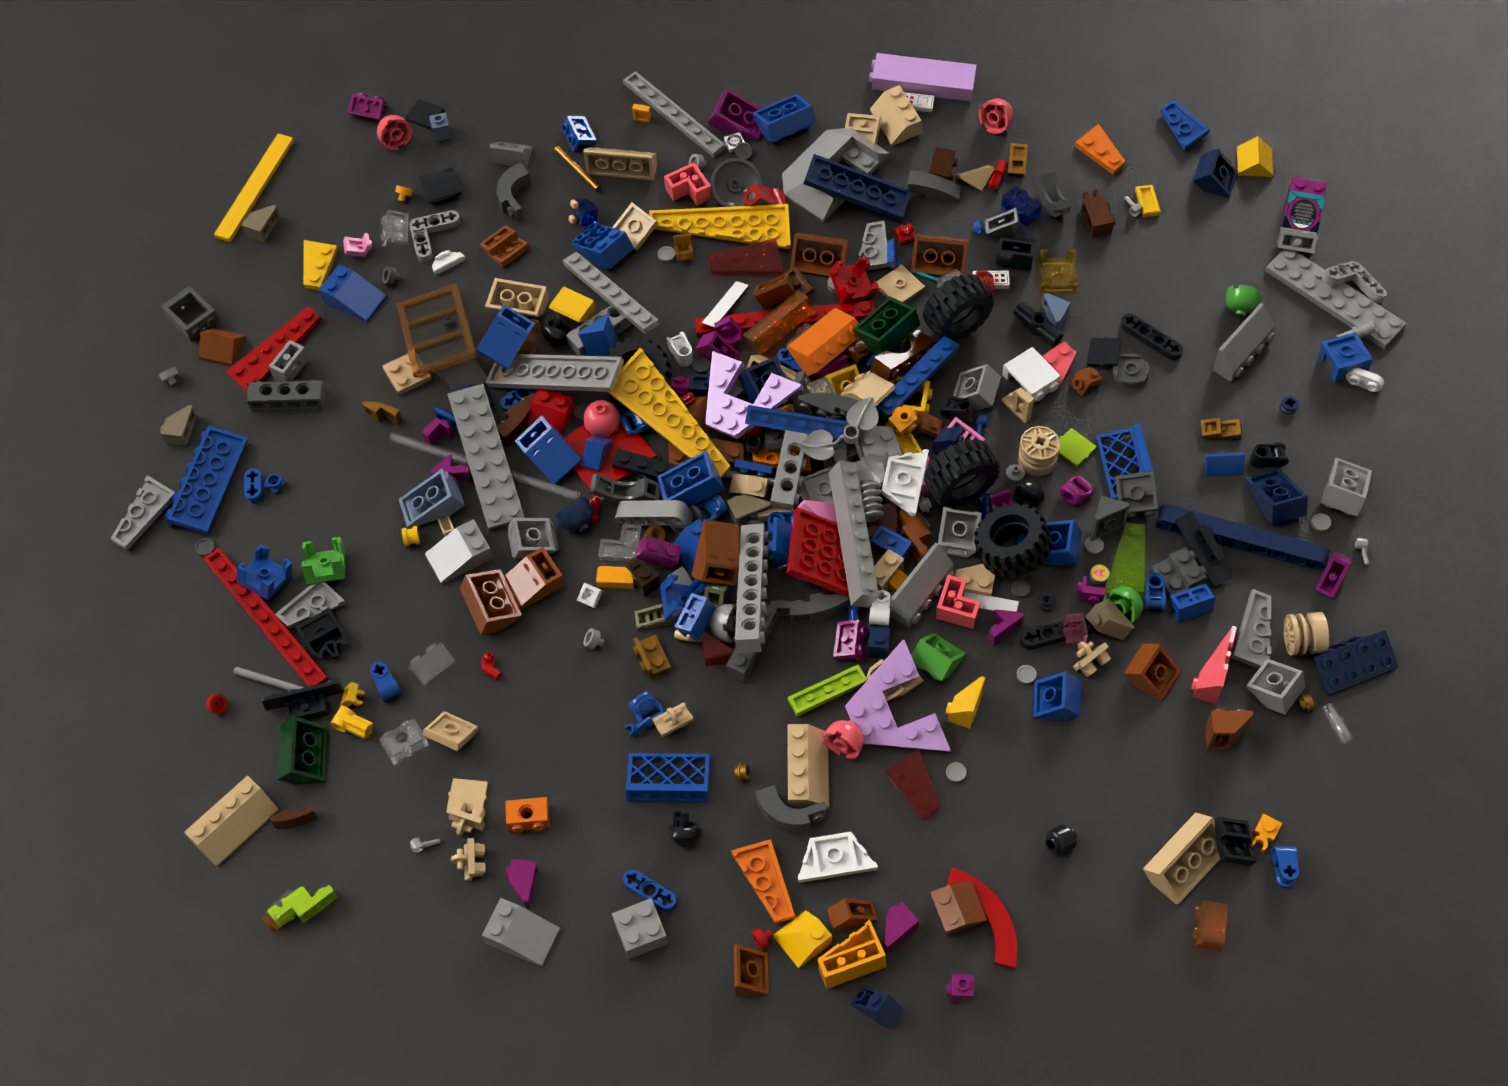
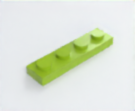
[788,664,867,716]

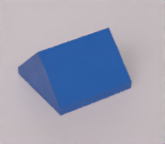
[578,314,619,356]

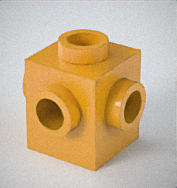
[888,404,918,437]

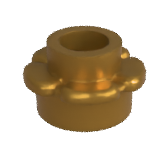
[1298,693,1315,712]
[735,762,750,783]

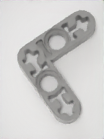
[410,210,460,262]
[1322,261,1387,303]

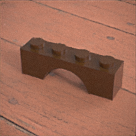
[870,330,935,381]

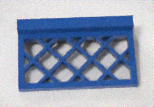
[1096,423,1157,500]
[625,753,710,802]

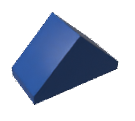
[581,435,613,472]

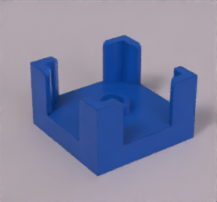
[1318,332,1373,382]
[236,544,292,600]
[660,574,706,621]

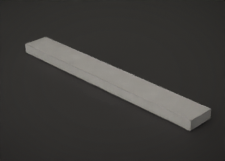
[623,71,726,158]

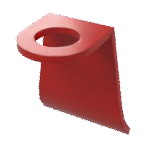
[744,183,786,206]

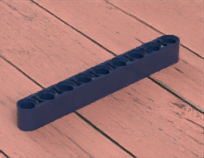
[1156,504,1330,571]

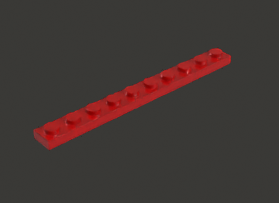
[695,300,875,337]
[203,548,329,686]

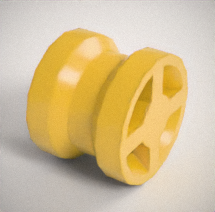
[402,526,421,547]

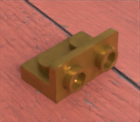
[632,635,671,679]

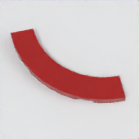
[947,868,1017,970]

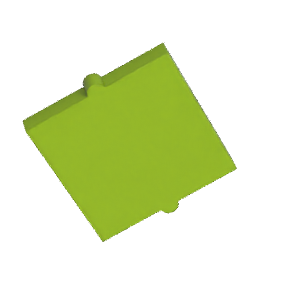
[1058,428,1097,467]

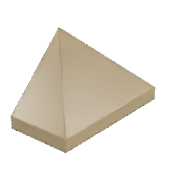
[956,165,994,191]

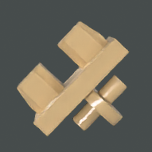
[1072,641,1111,677]
[652,702,694,737]
[446,800,486,836]
[451,838,485,881]

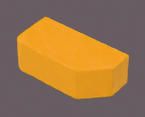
[596,566,634,589]

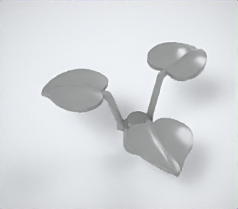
[800,397,885,484]

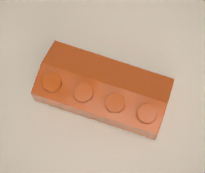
[786,308,859,377]

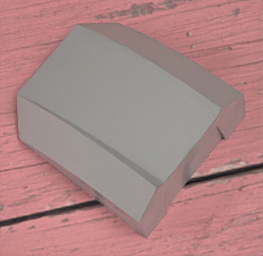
[938,507,982,558]
[508,518,559,558]

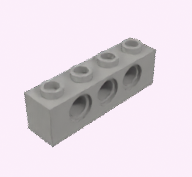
[566,306,633,356]
[771,430,808,510]

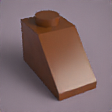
[827,898,878,930]

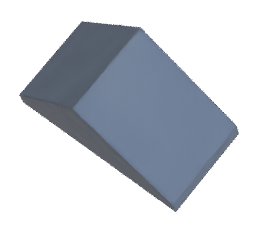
[1042,293,1071,329]

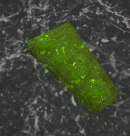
[1105,523,1145,595]

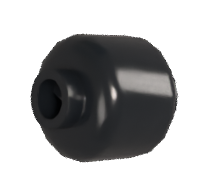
[1045,825,1077,855]

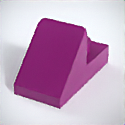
[431,454,472,482]
[988,609,1024,645]

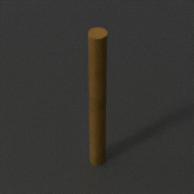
[554,146,601,192]

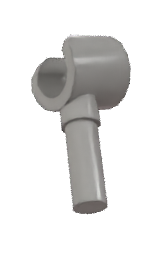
[1124,196,1141,217]
[1355,538,1369,565]
[410,837,441,853]

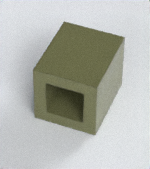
[704,582,728,609]

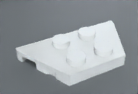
[881,449,929,517]
[798,832,878,883]

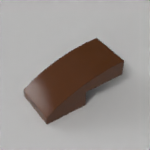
[269,804,318,829]

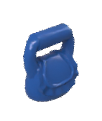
[620,411,652,435]
[697,494,728,522]
[629,691,665,728]

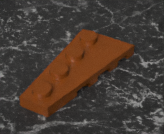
[668,438,744,465]

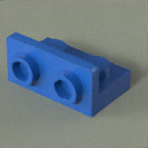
[562,116,597,152]

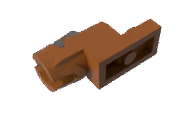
[897,509,931,564]

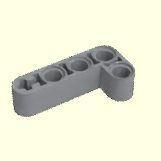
[614,500,694,535]

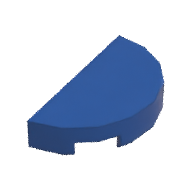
[887,239,900,269]

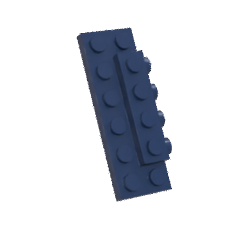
[803,154,911,221]

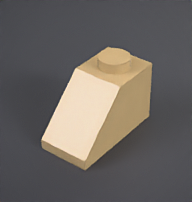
[729,474,770,499]

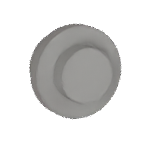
[918,495,932,513]

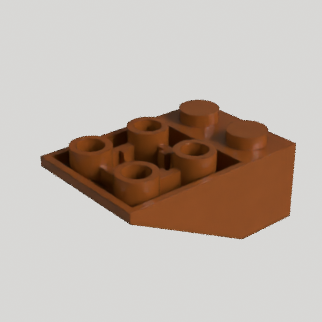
[691,520,739,586]
[504,547,565,611]

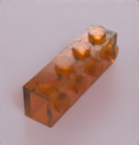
[743,291,816,355]

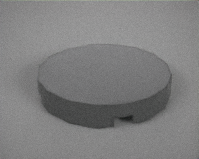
[1112,353,1150,387]

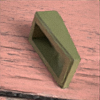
[634,604,677,630]

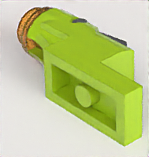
[261,885,338,931]

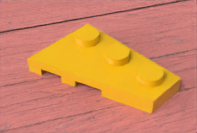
[303,240,338,291]

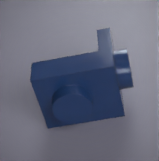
[689,369,710,394]

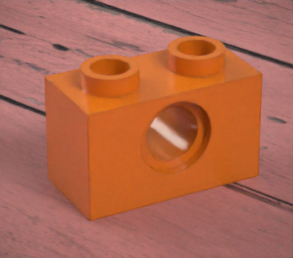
[506,797,550,833]

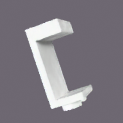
[1002,347,1060,402]

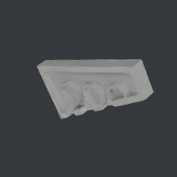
[111,475,175,551]
[1231,589,1271,669]

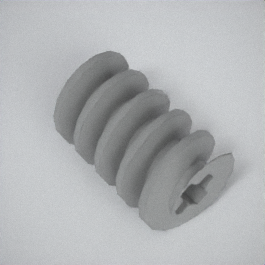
[859,480,884,523]

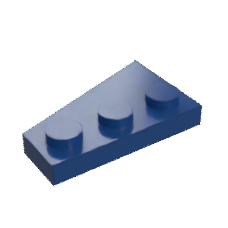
[1160,99,1210,151]

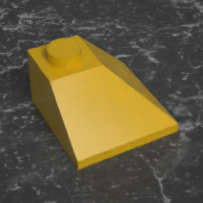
[945,676,985,729]
[773,910,832,969]

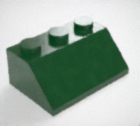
[853,297,920,355]
[277,716,328,785]

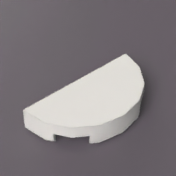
[432,250,466,276]

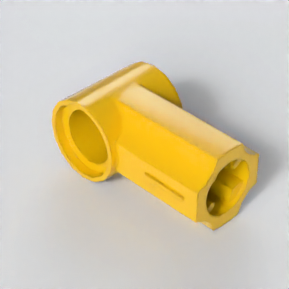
[330,706,374,739]

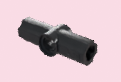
[1013,301,1064,346]

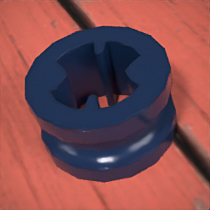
[1280,396,1299,415]

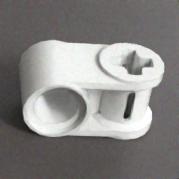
[666,331,693,367]
[869,590,890,626]

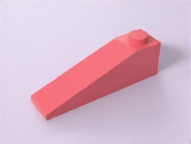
[1191,626,1237,704]

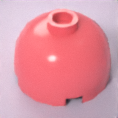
[979,98,1014,134]
[377,115,412,150]
[584,400,621,437]
[822,720,864,759]

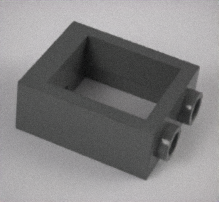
[161,286,219,341]

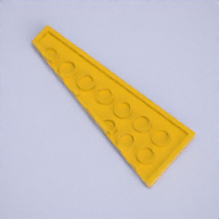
[649,204,791,249]
[608,348,730,478]

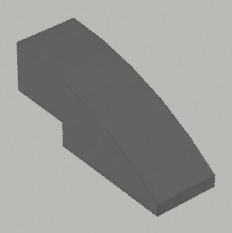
[908,170,961,202]

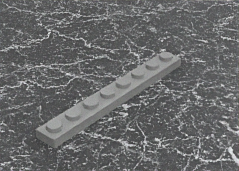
[562,252,659,334]

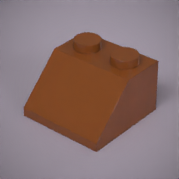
[1124,643,1181,701]
[930,881,987,936]

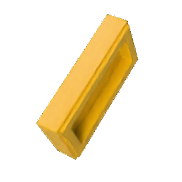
[1135,185,1161,218]

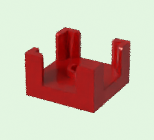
[829,257,879,304]

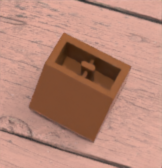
[1205,709,1253,750]

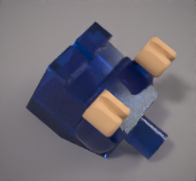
[569,198,598,227]

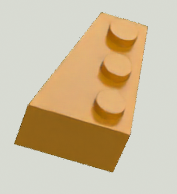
[817,920,887,989]

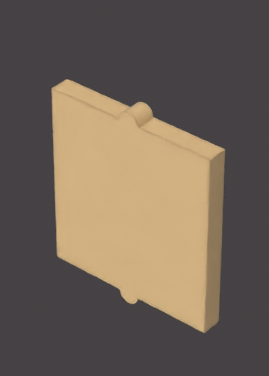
[447,778,488,813]

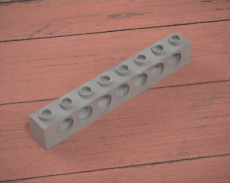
[735,524,769,653]

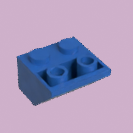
[768,517,792,570]

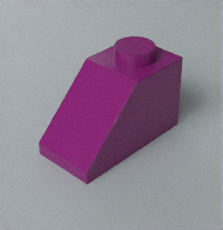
[695,331,740,361]
[1315,551,1353,598]
[505,859,539,909]
[884,902,919,954]

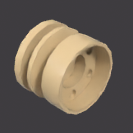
[1018,426,1060,476]
[1284,612,1329,656]

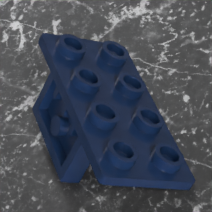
[1314,630,1398,695]

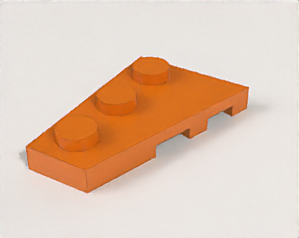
[1075,124,1126,175]

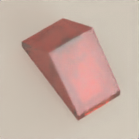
[701,632,734,667]

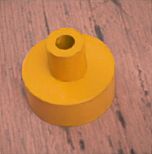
[395,185,413,202]

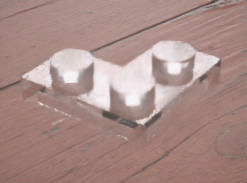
[598,524,642,562]

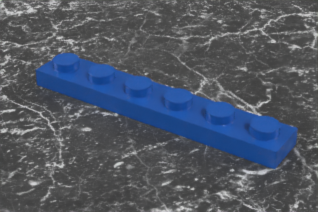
[876,335,959,418]
[745,405,859,440]

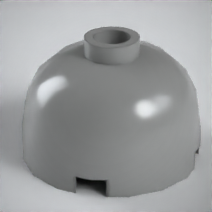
[709,604,737,643]

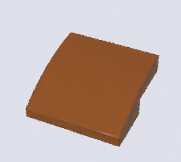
[479,225,530,268]

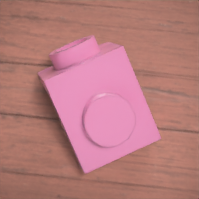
[343,233,372,257]

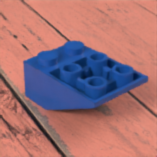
[570,223,634,270]
[476,304,535,370]
[515,416,582,485]

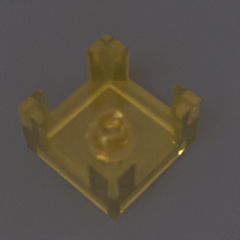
[1038,249,1079,291]

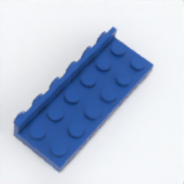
[165,425,248,535]

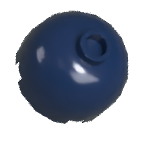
[555,497,594,533]

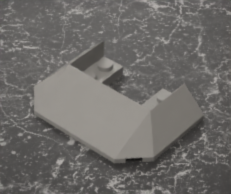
[782,128,890,222]

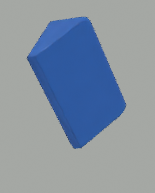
[433,407,458,430]
[1204,453,1245,476]

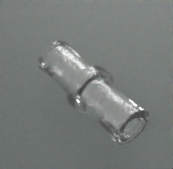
[1321,703,1353,744]

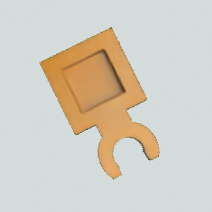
[1251,813,1282,853]

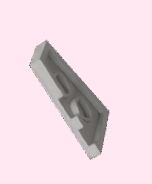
[858,221,889,271]
[275,582,346,630]

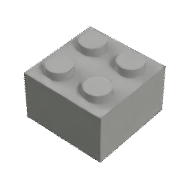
[612,898,668,960]

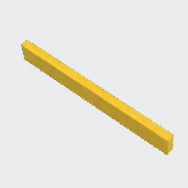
[214,133,294,243]

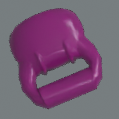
[1060,476,1094,505]

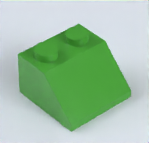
[911,633,967,681]

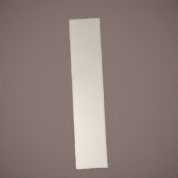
[702,281,748,327]
[963,592,1019,612]

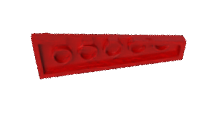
[226,306,321,393]

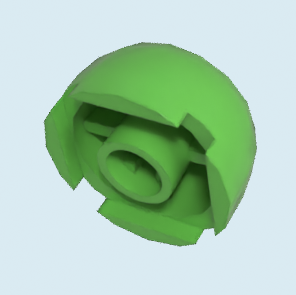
[1225,285,1263,317]
[1103,586,1143,624]

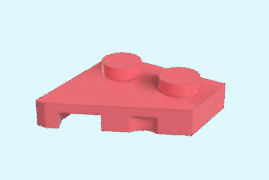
[1042,341,1076,386]

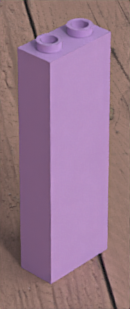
[869,53,977,101]

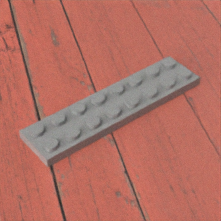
[1265,249,1407,349]
[486,354,624,392]
[447,384,525,530]

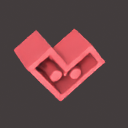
[664,163,712,206]
[936,575,980,629]

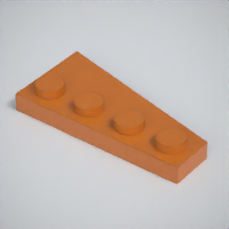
[731,839,795,924]

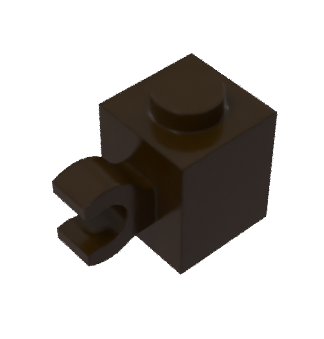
[628,558,660,597]

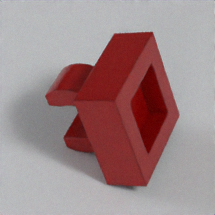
[895,223,916,246]

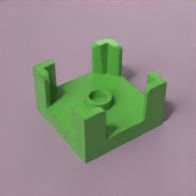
[301,537,346,584]

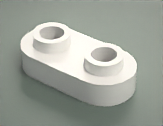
[1346,368,1384,392]

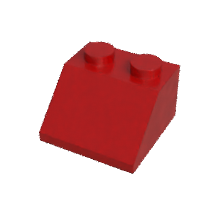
[527,389,575,436]

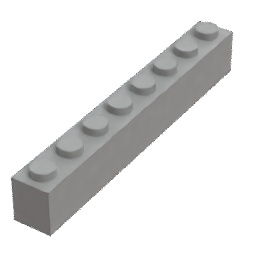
[829,460,879,608]

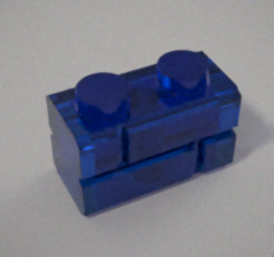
[1001,186,1042,227]

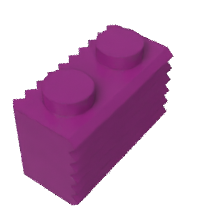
[635,535,681,569]

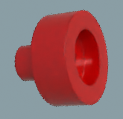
[206,694,228,714]
[751,928,773,951]

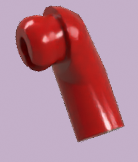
[590,496,602,524]
[482,652,502,681]

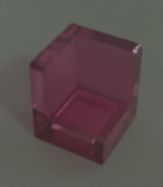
[1062,613,1088,645]

